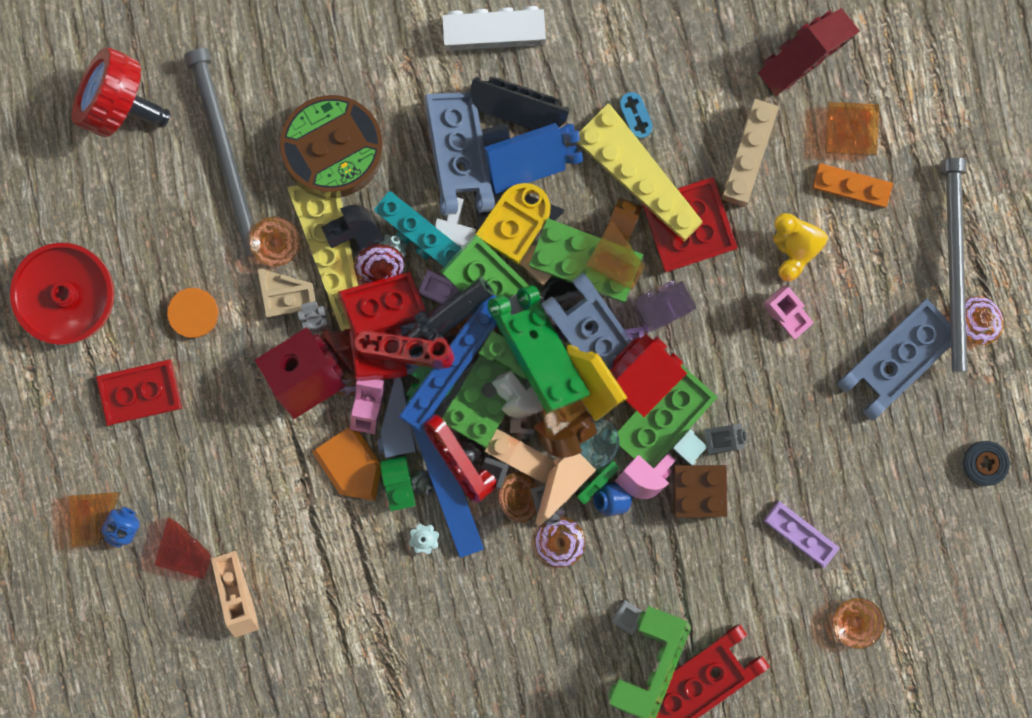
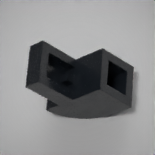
[321,205,384,250]

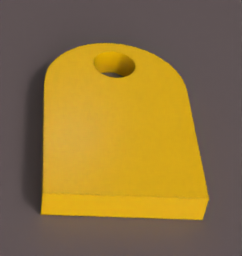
[476,183,550,265]

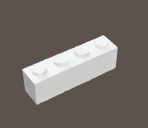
[443,6,546,51]

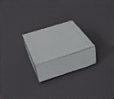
[611,600,642,635]

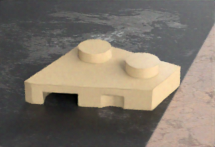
[258,269,316,318]

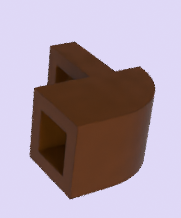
[602,197,643,248]
[534,411,597,458]

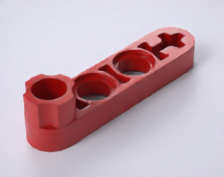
[355,331,454,369]
[423,415,497,503]

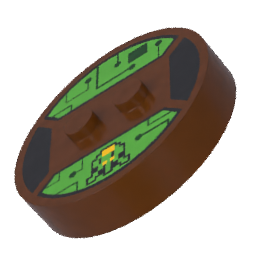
[280,95,383,198]

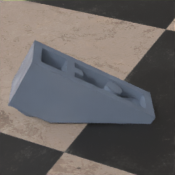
[377,377,417,458]

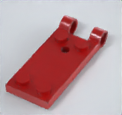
[646,624,770,718]

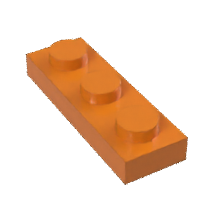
[812,163,893,208]

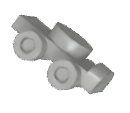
[298,301,329,333]

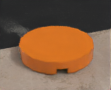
[168,288,219,338]

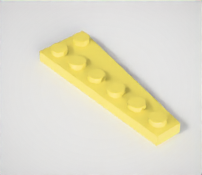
[576,103,702,242]
[288,185,359,332]

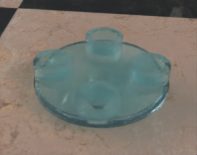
[580,419,619,469]

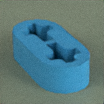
[620,92,653,140]

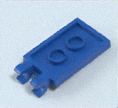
[484,123,583,194]

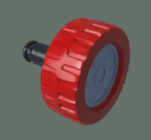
[72,48,171,137]

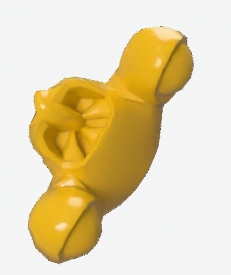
[773,213,828,281]

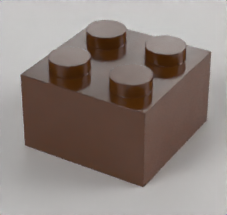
[672,465,728,517]

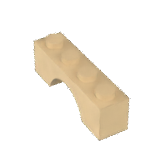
[721,99,779,207]

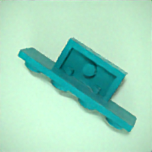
[374,191,461,267]

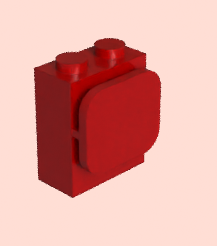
[609,333,687,417]

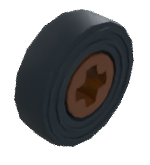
[962,440,1010,486]

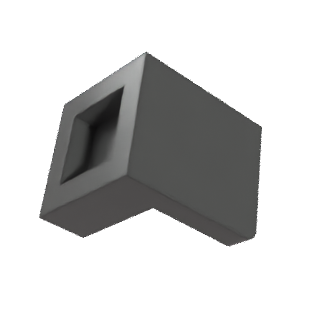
[481,457,509,489]

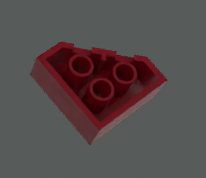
[758,8,860,96]

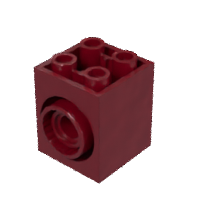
[255,327,346,419]

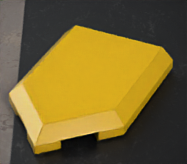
[567,345,627,421]

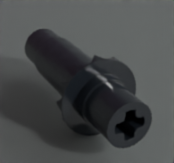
[403,276,494,356]

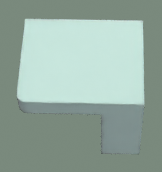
[672,429,707,465]

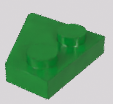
[576,461,620,505]

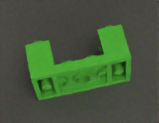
[442,331,526,447]
[608,606,691,718]

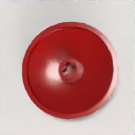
[10,242,115,345]

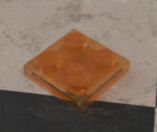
[825,102,879,156]

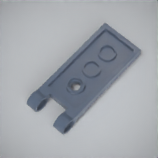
[424,92,495,215]
[541,273,632,370]
[836,299,951,421]

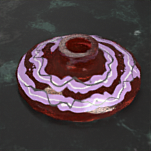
[354,244,405,283]

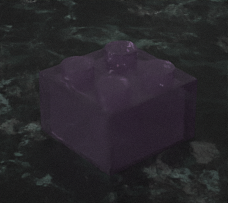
[633,280,696,334]

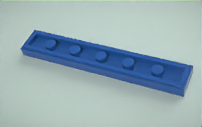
[398,295,497,432]
[413,412,484,558]

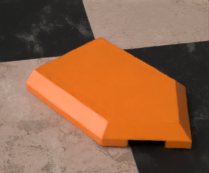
[312,426,381,501]

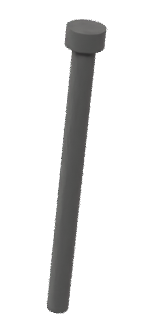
[184,48,262,258]
[940,158,968,373]

